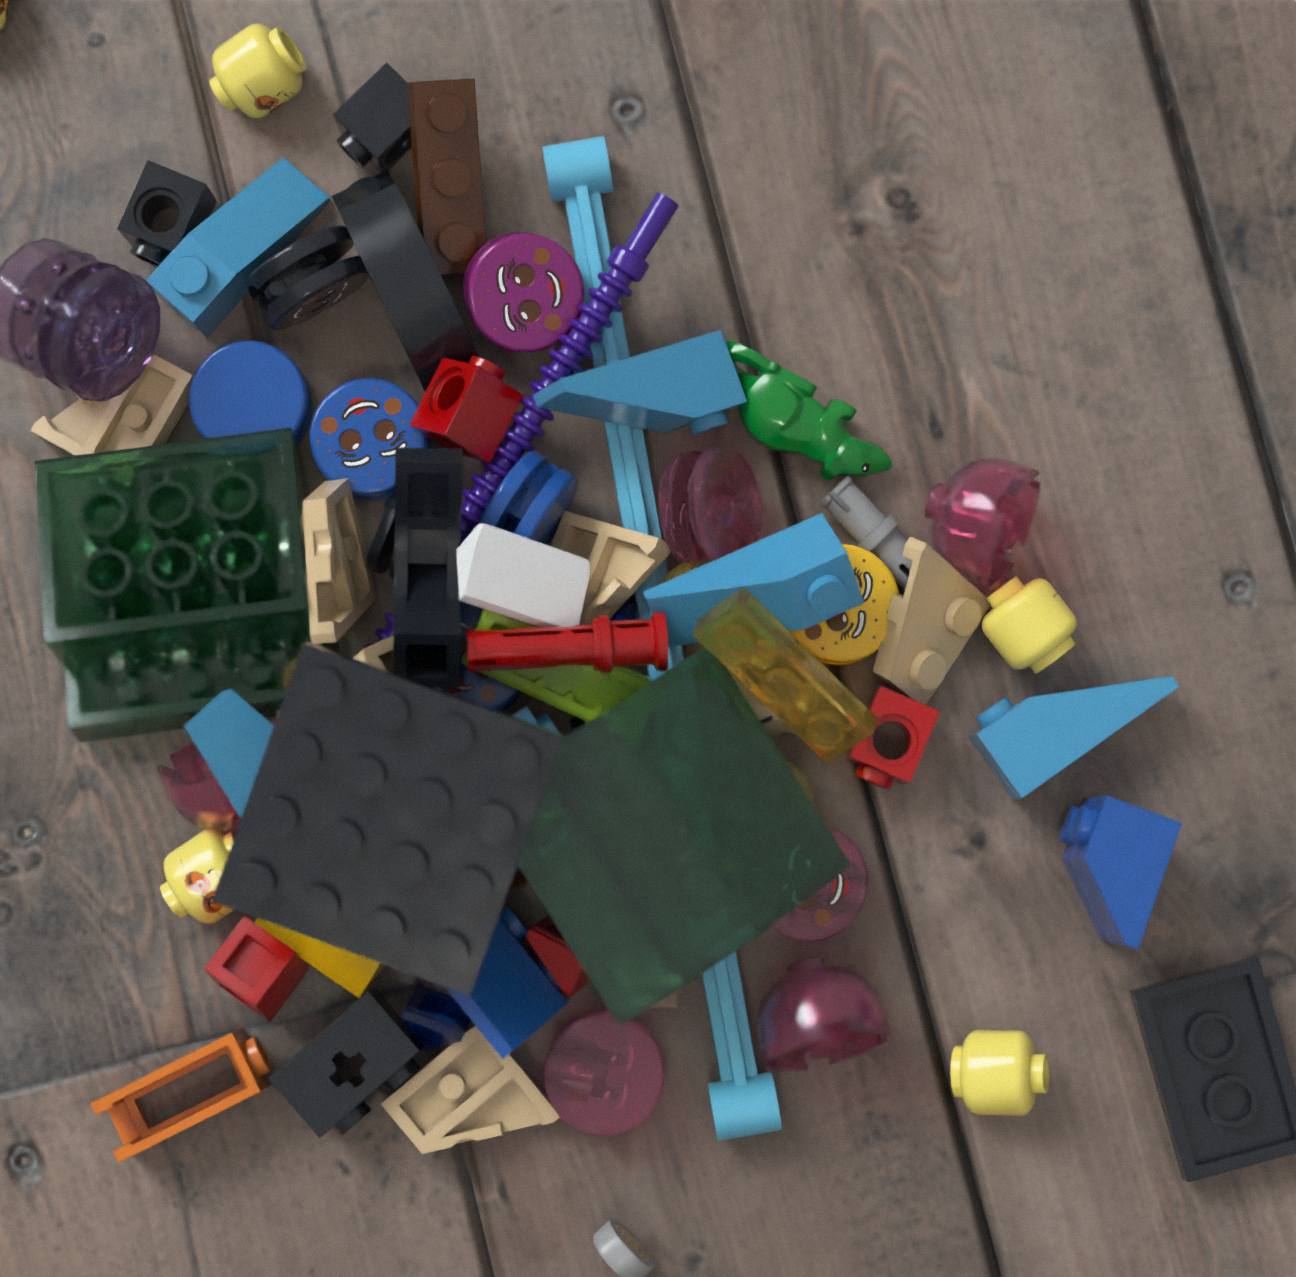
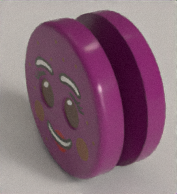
[462,232,584,353]

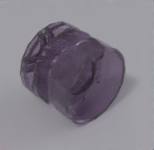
[0,238,160,402]

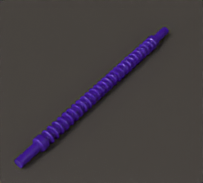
[365,192,679,648]

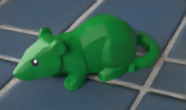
[725,340,892,481]

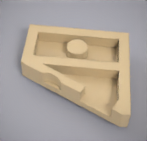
[30,347,194,491]
[301,478,377,644]
[551,511,672,625]
[873,536,991,705]
[381,1024,561,1154]

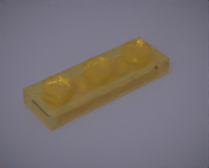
[692,587,877,763]

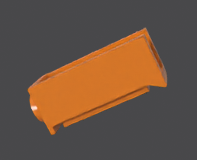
[90,1028,272,1163]

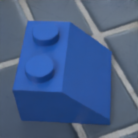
[1059,795,1182,949]
[445,903,569,1059]

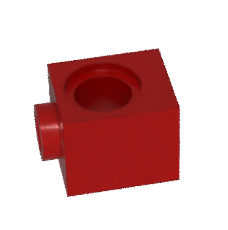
[409,356,524,463]
[845,686,940,790]
[204,916,309,1022]

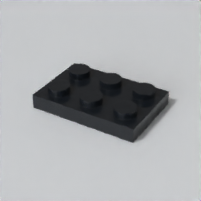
[1129,957,1296,1182]

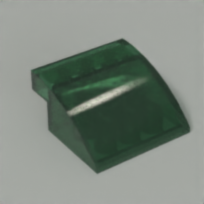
[35,428,326,742]
[518,642,851,1026]

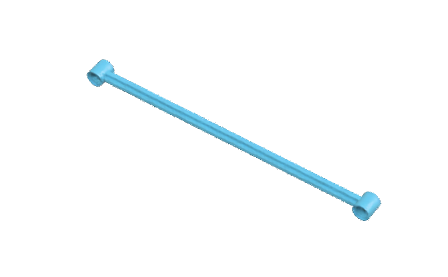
[542,136,782,1141]

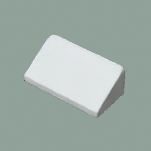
[456,523,590,627]

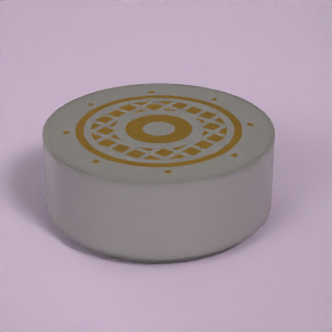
[593,1218,655,1277]

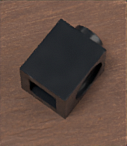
[332,62,412,173]
[117,160,217,267]

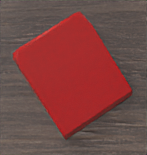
[526,913,607,997]

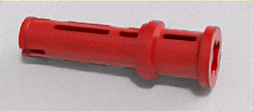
[466,612,668,674]

